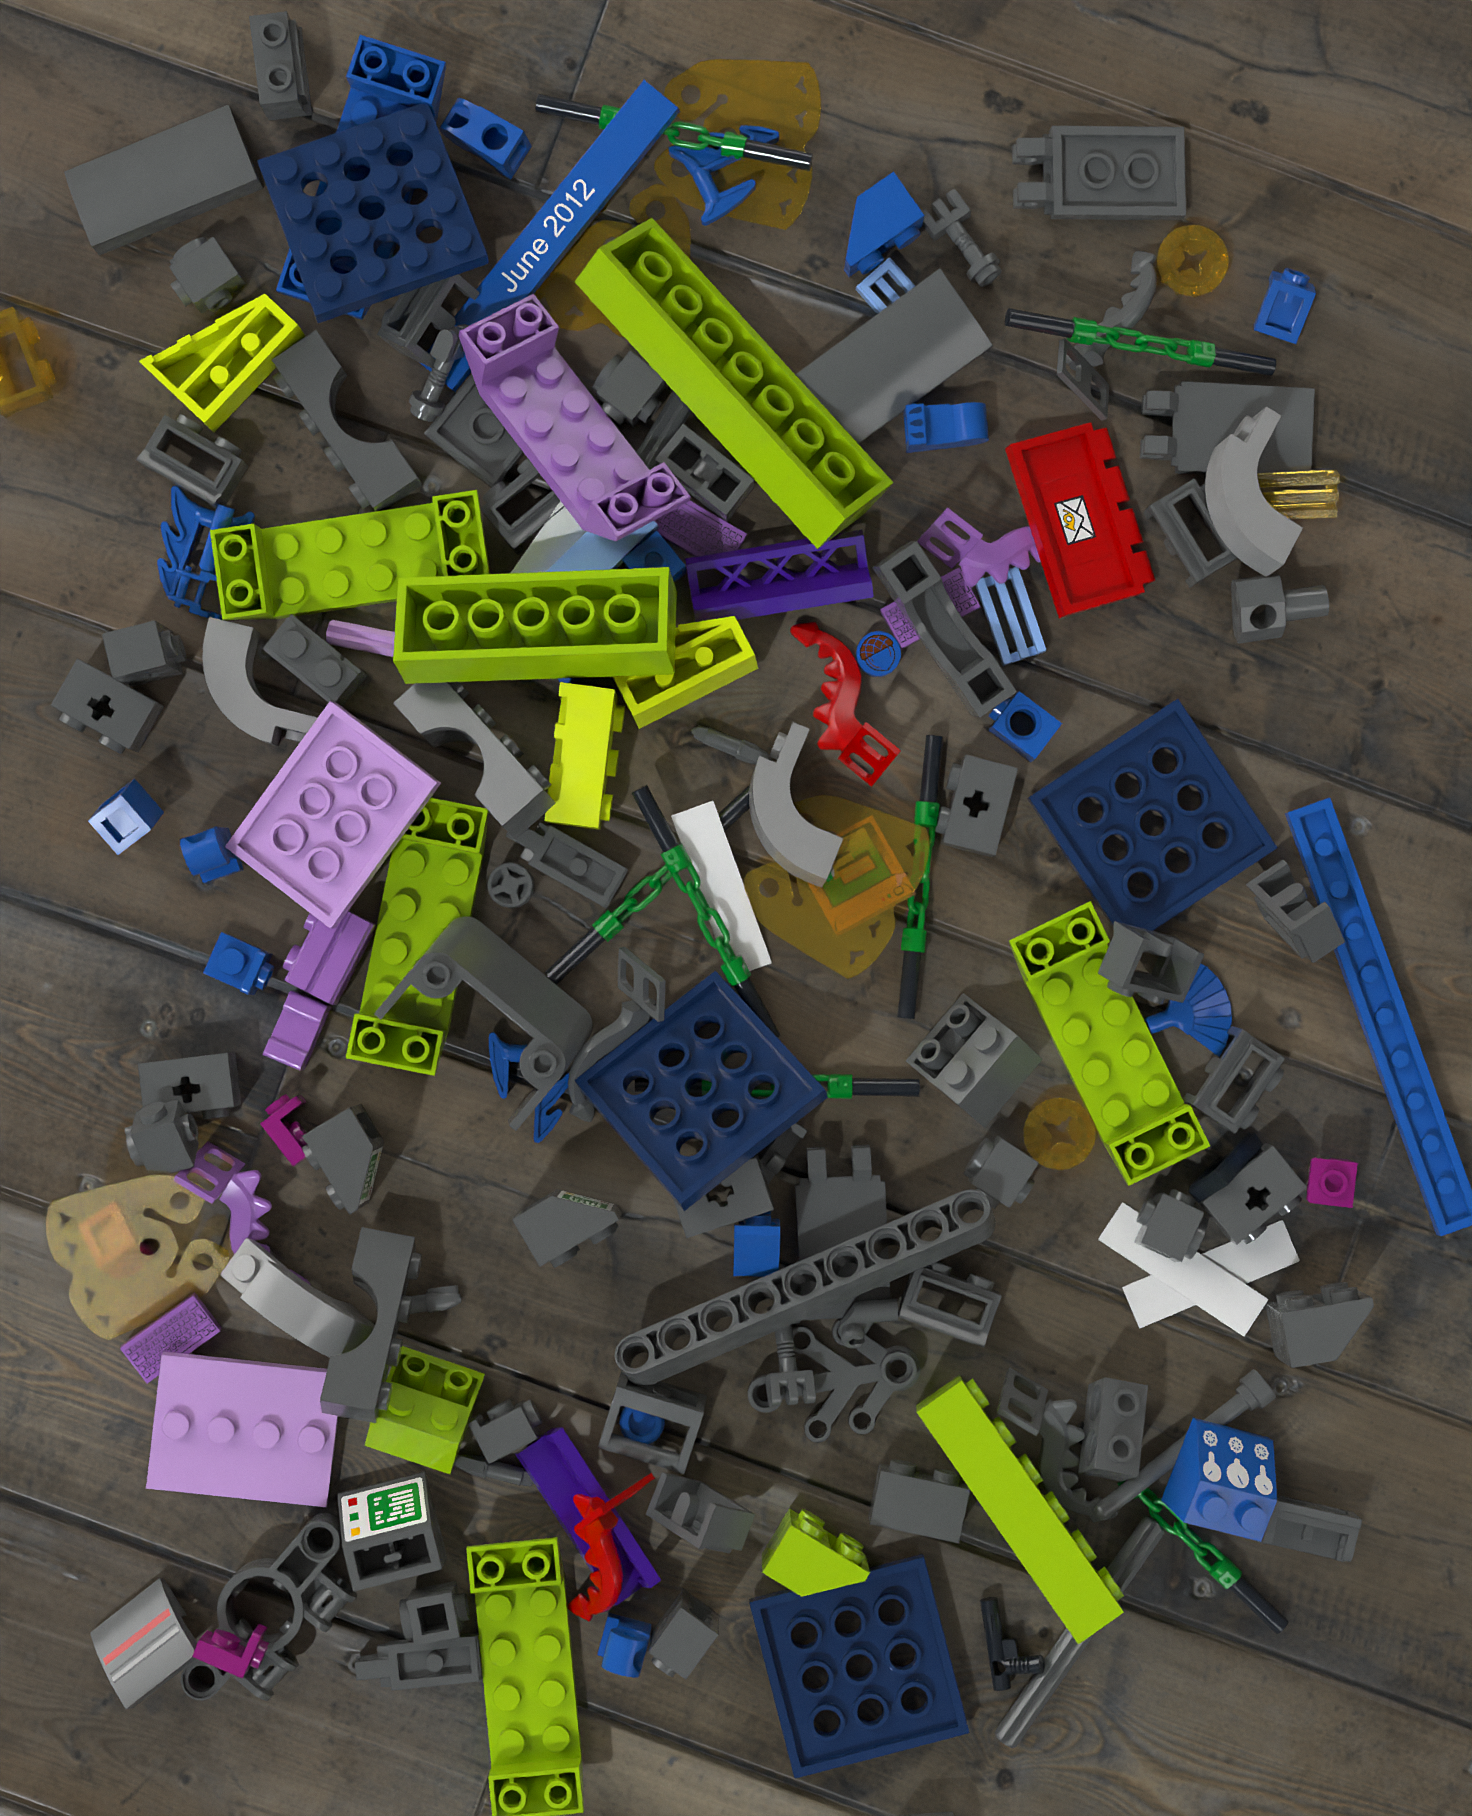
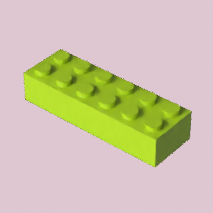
[393,567,677,684]
[916,1374,1124,1645]

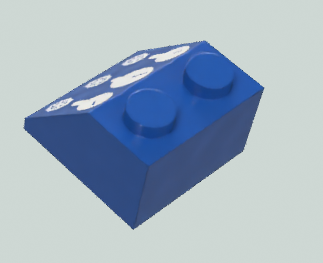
[1161,1418,1277,1542]

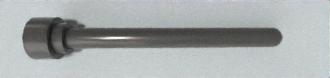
[1093,1369,1276,1520]

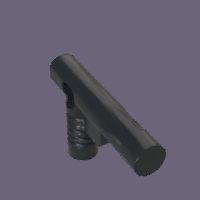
[980,1597,1045,1691]

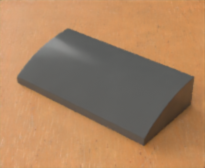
[64,105,263,255]
[795,268,993,444]

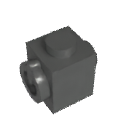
[169,237,246,314]
[592,351,666,429]
[124,1099,199,1179]
[963,1136,1039,1209]
[1134,1189,1209,1262]
[399,1581,470,1646]

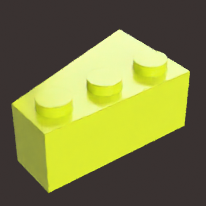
[139,294,306,432]
[612,616,759,729]
[544,682,625,830]

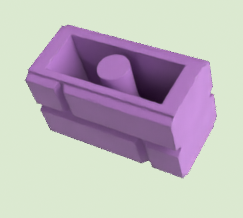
[283,910,377,1005]

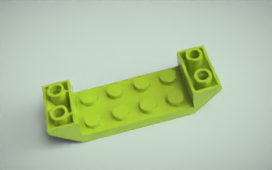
[210,490,490,620]
[346,798,489,1076]
[1009,901,1210,1186]
[466,1537,584,1816]

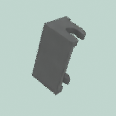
[1255,1495,1362,1562]

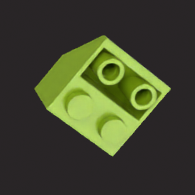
[365,1346,485,1474]
[762,1508,870,1597]

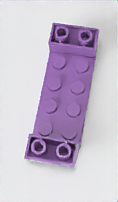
[459,294,691,541]

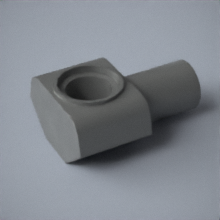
[1231,574,1329,644]

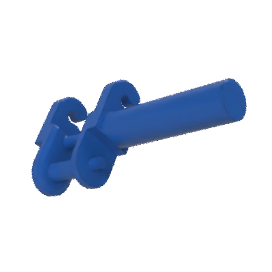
[168,504,235,620]

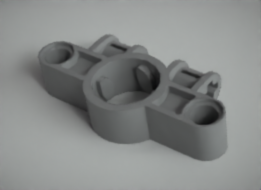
[180,1512,357,1701]

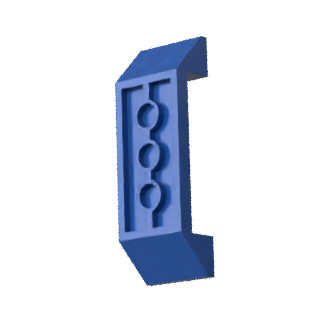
[276,35,446,320]

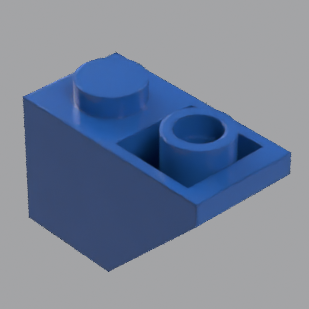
[844,172,925,277]
[733,1211,780,1277]

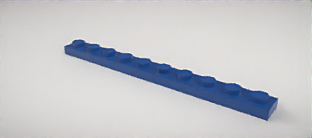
[1285,798,1472,1236]

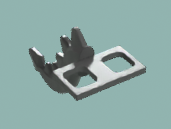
[1057,251,1157,421]
[568,946,666,1122]
[996,1367,1118,1523]

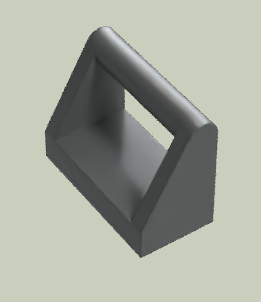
[598,1370,707,1474]

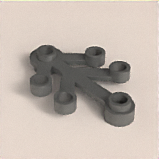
[748,1318,921,1443]

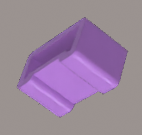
[263,991,332,1071]

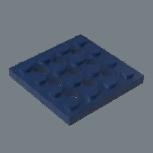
[257,103,489,323]
[1027,699,1278,931]
[574,970,828,1211]
[749,1554,970,1778]

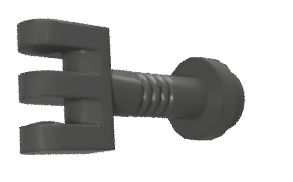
[921,189,1002,287]
[409,324,468,422]
[765,1306,816,1407]

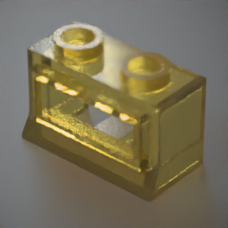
[0,307,56,418]

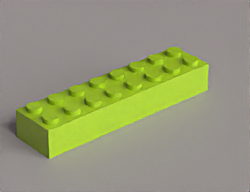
[575,218,893,549]

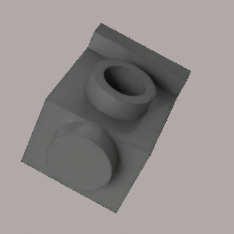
[468,1399,543,1464]

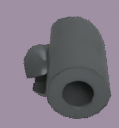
[838,1298,898,1348]

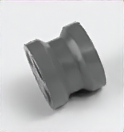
[487,863,535,908]

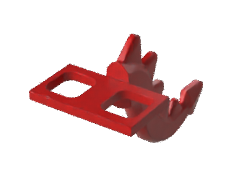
[790,622,901,787]
[568,1473,655,1622]

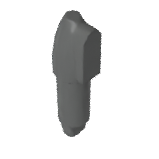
[691,725,772,765]
[376,1285,462,1314]
[454,1454,534,1486]

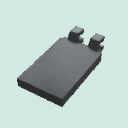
[1012,126,1186,220]
[1139,381,1315,480]
[795,1145,890,1320]

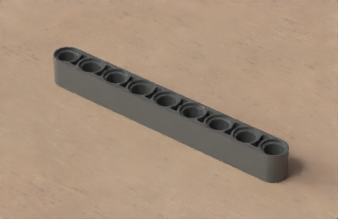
[615,1189,996,1386]

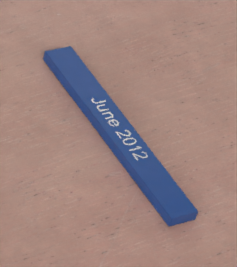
[419,80,680,392]

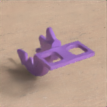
[917,508,1041,587]
[173,1141,310,1285]

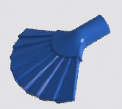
[1144,963,1232,1057]

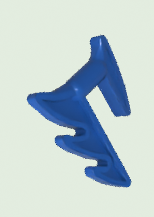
[669,125,779,226]
[157,486,255,596]
[489,1032,569,1143]

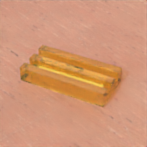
[1257,470,1340,520]

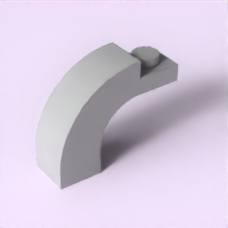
[1205,406,1303,577]
[202,617,318,747]
[749,722,843,888]
[220,1238,375,1358]

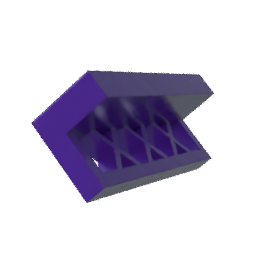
[685,529,874,622]
[515,1427,661,1606]

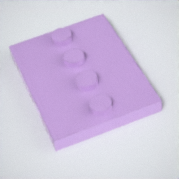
[225,701,441,929]
[146,1351,338,1507]

